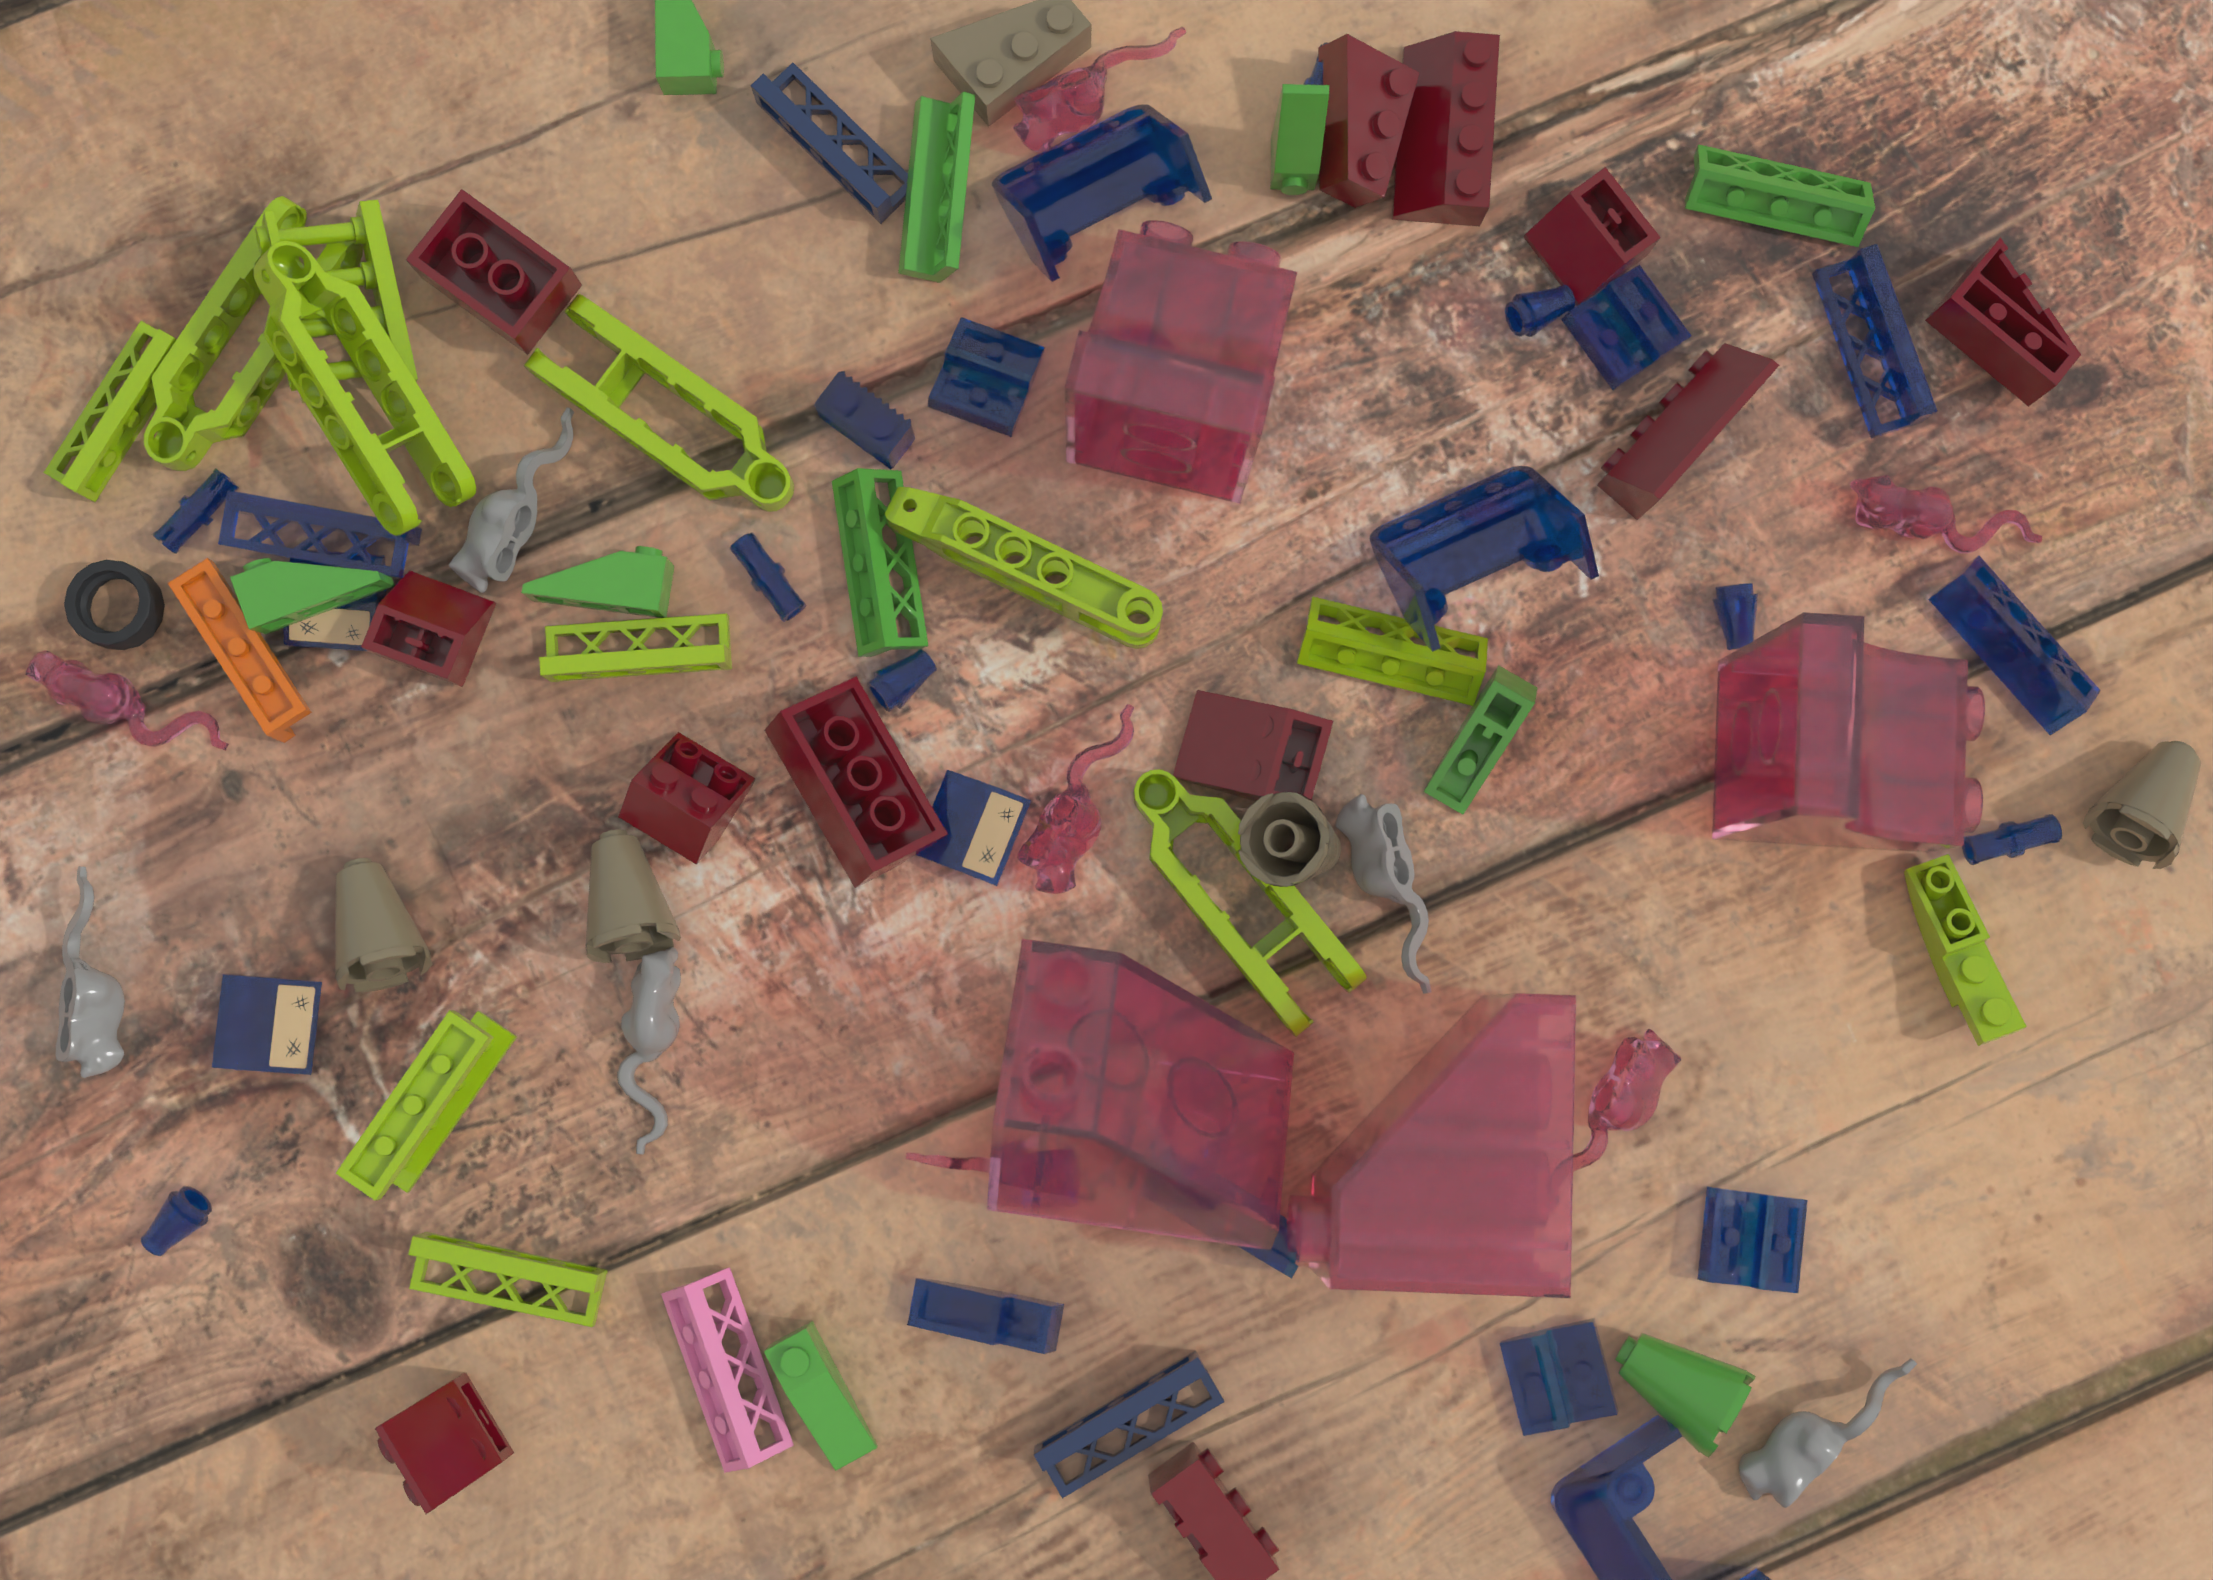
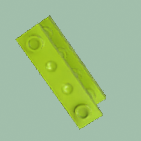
[255,200,418,404]
[335,1010,517,1201]

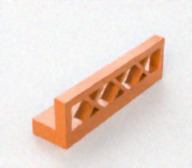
[168,558,312,743]

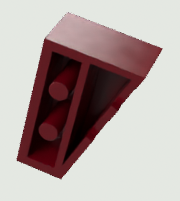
[1318,34,1420,208]
[1925,237,2081,407]
[1148,1442,1280,1580]

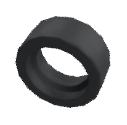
[64,559,165,650]

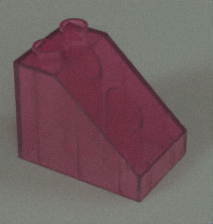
[987,939,1294,1250]
[1287,993,1576,1298]

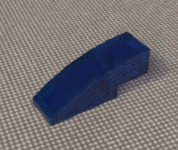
[907,1278,1064,1354]

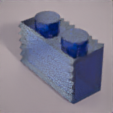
[814,371,915,470]

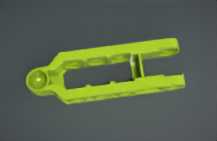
[144,196,363,471]
[254,241,476,536]
[524,294,795,512]
[885,487,1163,649]
[1133,769,1367,1037]

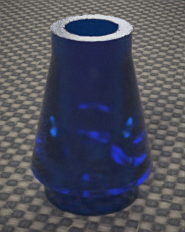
[1505,285,1575,337]
[1712,583,1759,650]
[867,649,937,712]
[141,1186,212,1256]

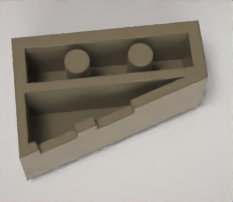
[930,0,1092,127]

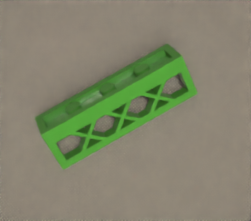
[898,92,975,283]
[1685,144,1875,247]
[832,468,928,657]

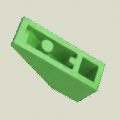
[655,0,724,95]
[1270,84,1329,195]
[521,546,674,618]
[230,558,395,634]
[1424,665,1538,815]
[764,1321,878,1471]

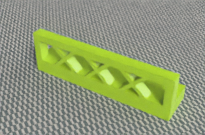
[43,321,177,502]
[1297,596,1488,706]
[539,613,732,682]
[408,1232,607,1327]

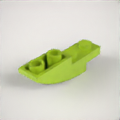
[1904,854,2027,1046]

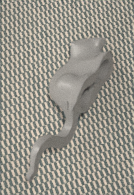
[449,407,574,593]
[1335,794,1431,994]
[55,866,125,1078]
[617,947,681,1154]
[1739,1358,1917,1508]

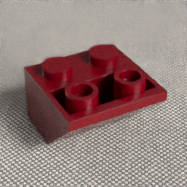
[1524,167,1661,307]
[361,570,496,687]
[618,732,756,865]

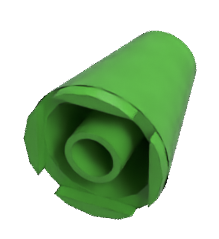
[1615,1333,1756,1457]

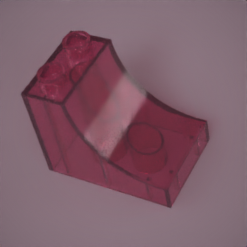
[1065,220,1297,504]
[1712,612,1985,853]

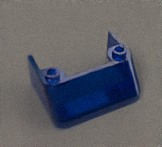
[992,104,1212,282]
[1370,466,1599,652]
[1551,1415,1771,1580]

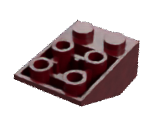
[1173,690,1334,801]
[375,1373,514,1514]

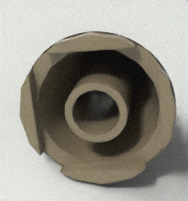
[2083,741,2201,869]
[1238,792,1341,887]
[585,829,681,963]
[335,858,433,992]

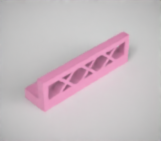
[661,1267,794,1473]

